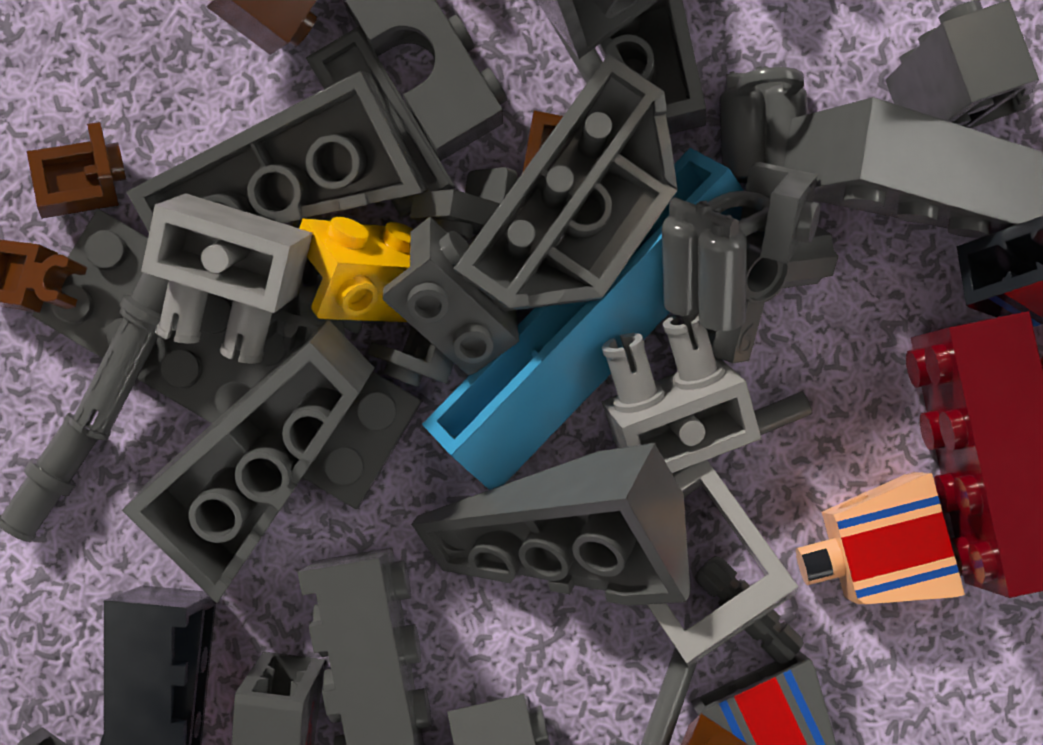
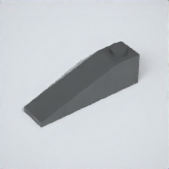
[411,443,691,606]

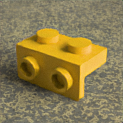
[299,217,413,322]

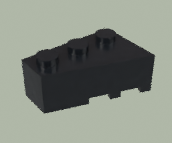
[100,585,216,745]

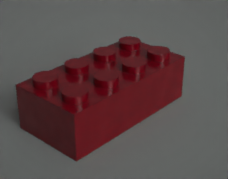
[906,311,1043,598]

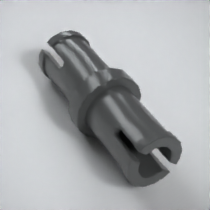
[0,413,98,542]

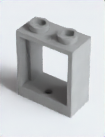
[647,460,799,667]

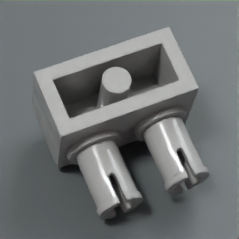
[141,193,313,364]
[601,314,762,473]

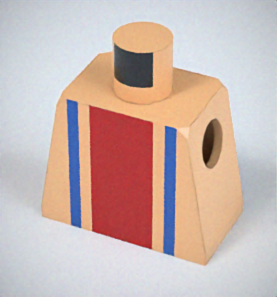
[796,472,965,604]

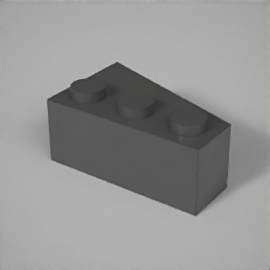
[885,0,1039,128]

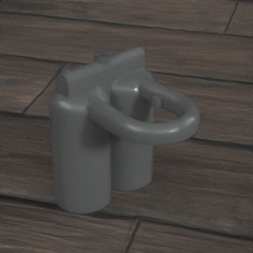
[719,66,808,183]
[662,191,770,331]

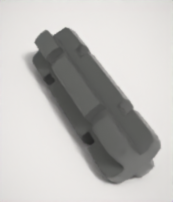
[695,556,804,664]

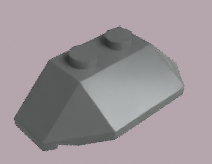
[453,54,678,310]

